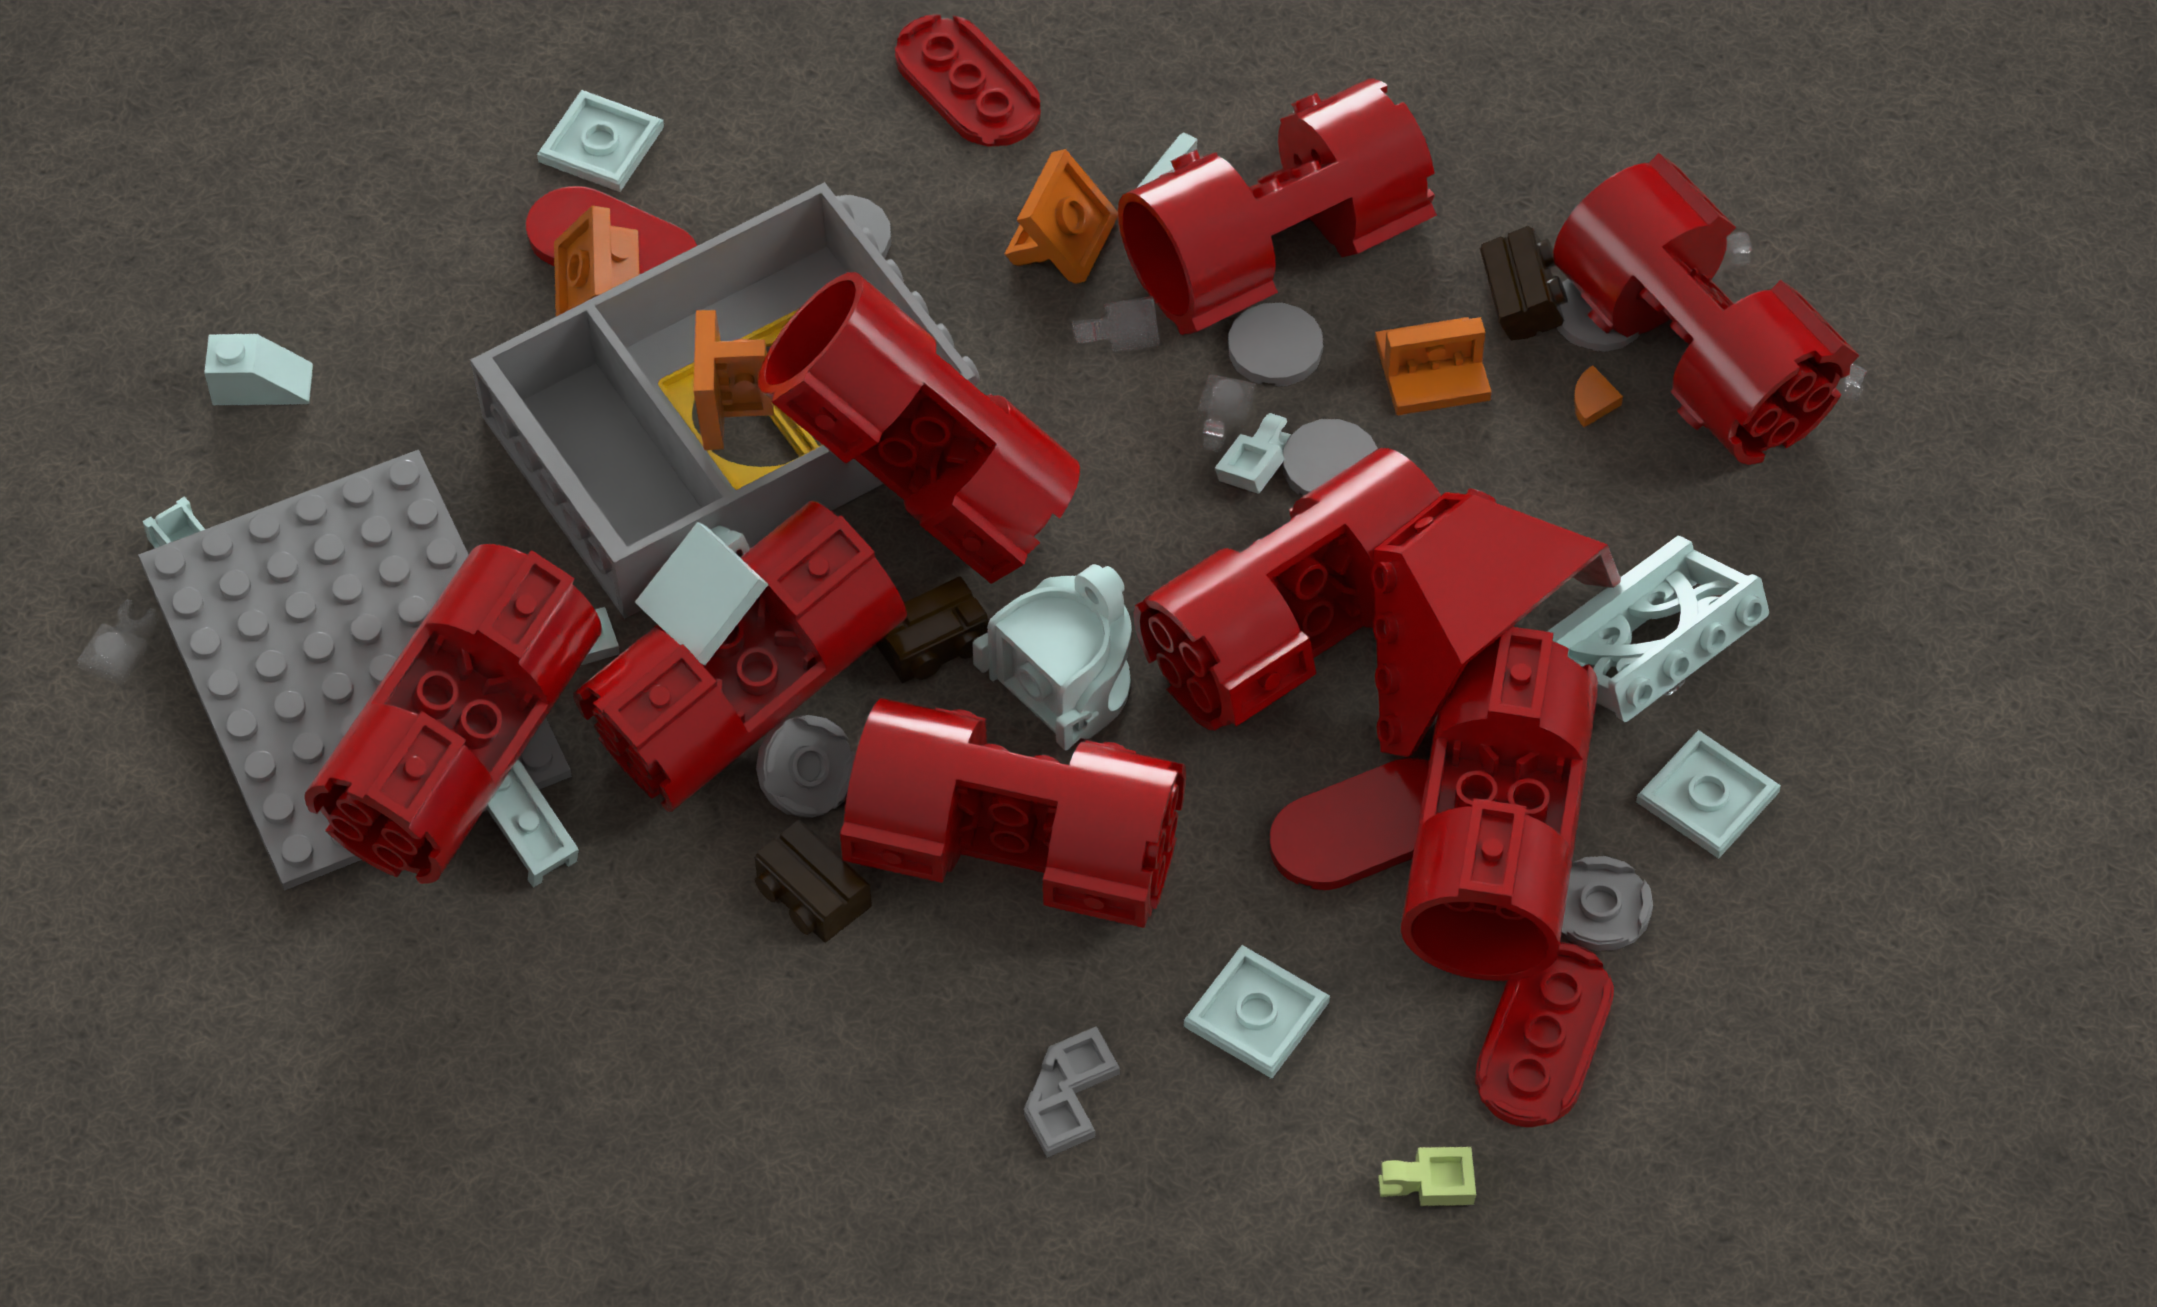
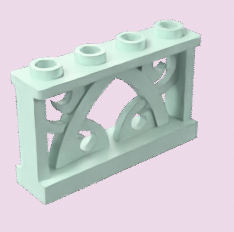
[1547,535,1769,722]

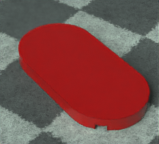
[895,14,1041,147]
[526,186,697,275]
[1270,758,1429,890]
[1475,942,1614,1127]

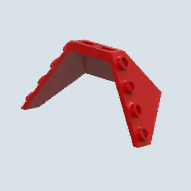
[1371,489,1621,757]

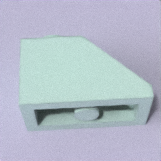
[204,334,313,405]

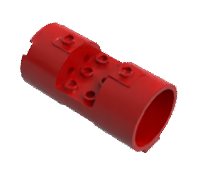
[1118,78,1437,335]
[1553,153,1860,465]
[758,272,1080,584]
[1133,448,1441,731]
[573,501,907,812]
[305,544,602,884]
[1401,627,1598,981]
[840,698,1186,928]

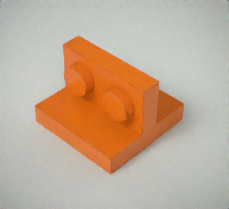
[1004,149,1118,284]
[554,206,639,316]
[693,310,774,450]
[1375,317,1492,415]

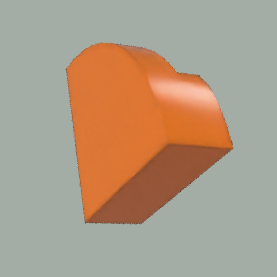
[1574,365,1623,427]

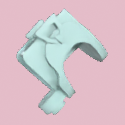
[973,564,1132,751]

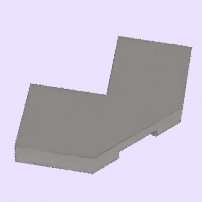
[1024,1026,1120,1158]

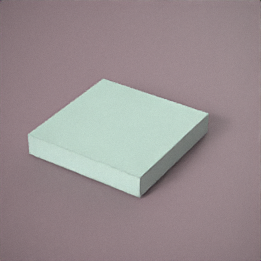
[537,90,664,192]
[635,522,769,665]
[1636,730,1781,859]
[1184,945,1330,1078]

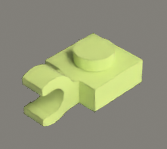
[1378,1147,1476,1206]

